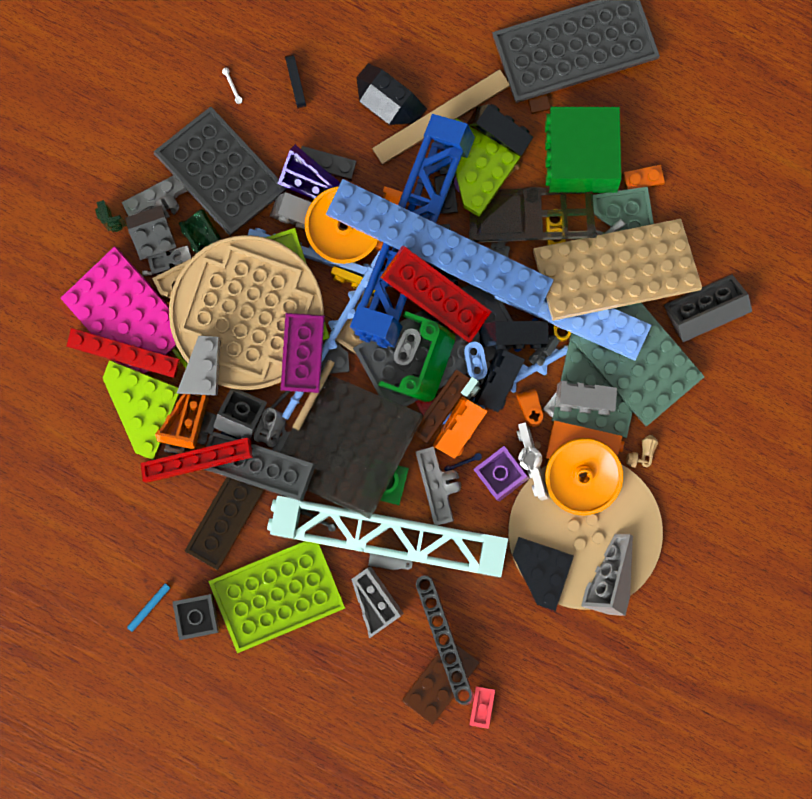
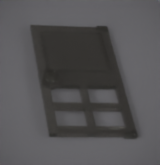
[468,187,597,242]

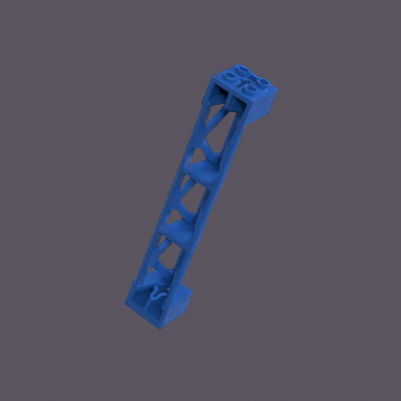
[350,114,475,349]

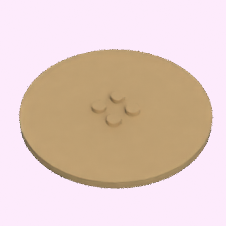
[169,235,324,390]
[508,464,663,610]

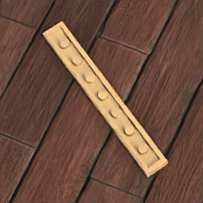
[372,70,510,165]

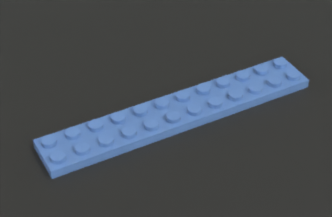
[326,179,554,315]

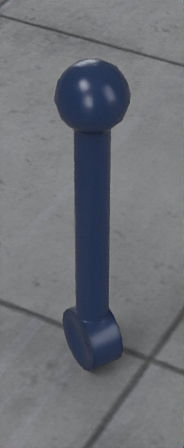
[444,453,482,472]

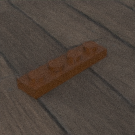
[412,369,470,443]

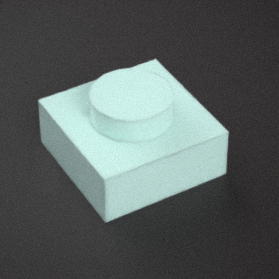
[461,377,480,400]

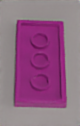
[281,313,325,393]

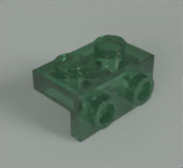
[95,200,127,232]
[178,209,221,253]

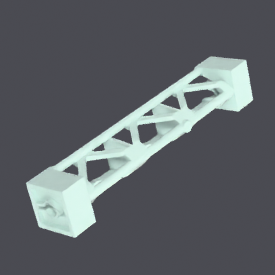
[267,496,508,578]

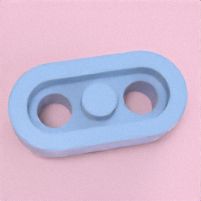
[464,342,487,380]

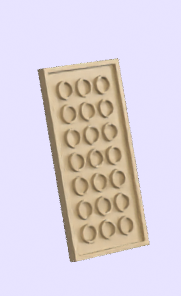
[533,219,702,321]

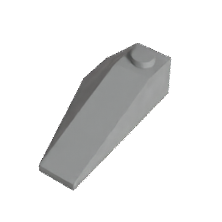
[581,534,633,616]

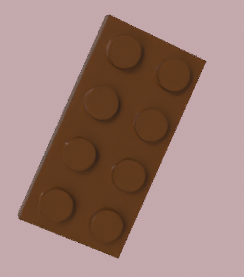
[402,639,480,725]

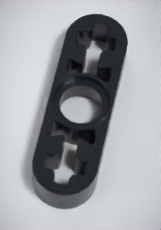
[285,54,306,109]

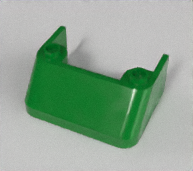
[378,311,455,402]

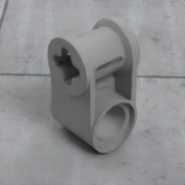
[253,408,286,447]

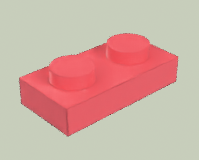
[469,686,495,729]

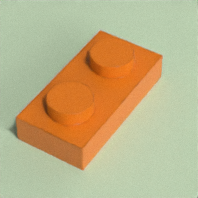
[623,165,665,190]

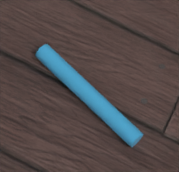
[127,583,171,632]

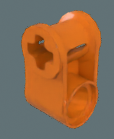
[516,388,543,427]

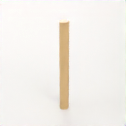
[293,360,335,430]

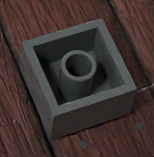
[125,205,177,260]
[214,388,267,439]
[172,594,220,640]

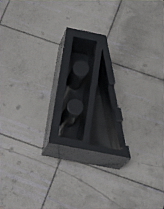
[467,104,533,156]

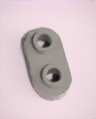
[393,328,421,366]

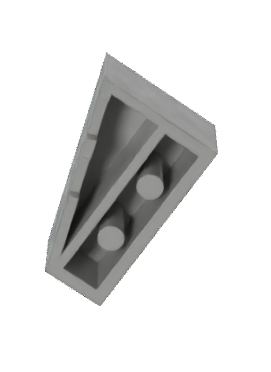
[176,336,220,395]
[555,381,617,415]

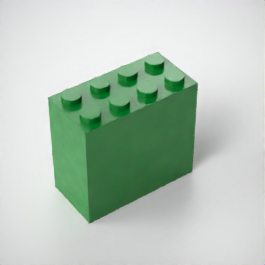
[545,107,621,193]

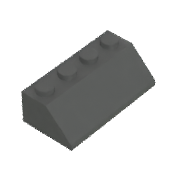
[664,274,752,342]

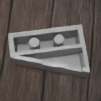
[269,192,312,230]
[352,566,404,638]

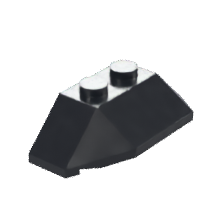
[356,63,427,125]

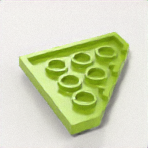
[456,118,521,217]
[103,360,179,460]

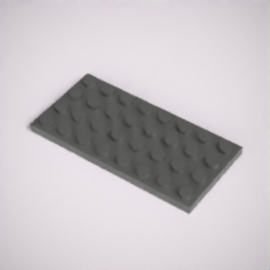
[492,0,660,103]
[353,284,513,415]

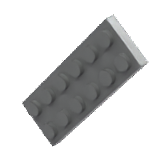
[204,432,316,502]

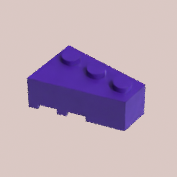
[278,144,340,199]

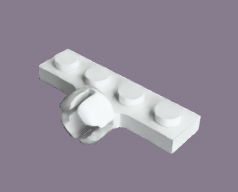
[517,422,549,500]

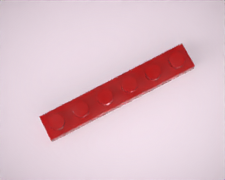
[66,328,181,378]
[141,437,253,483]

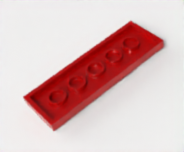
[380,246,492,343]

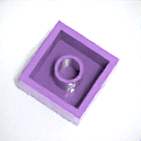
[474,446,530,502]

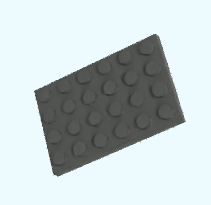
[154,107,287,236]

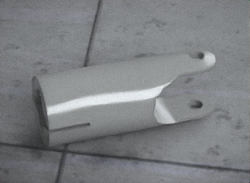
[368,553,413,570]

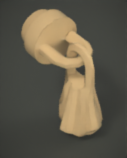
[626,435,658,468]

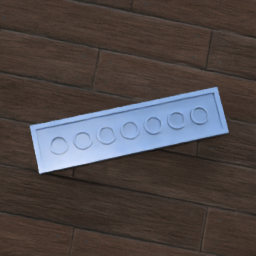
[494,296,651,361]

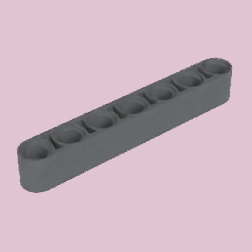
[416,576,474,706]

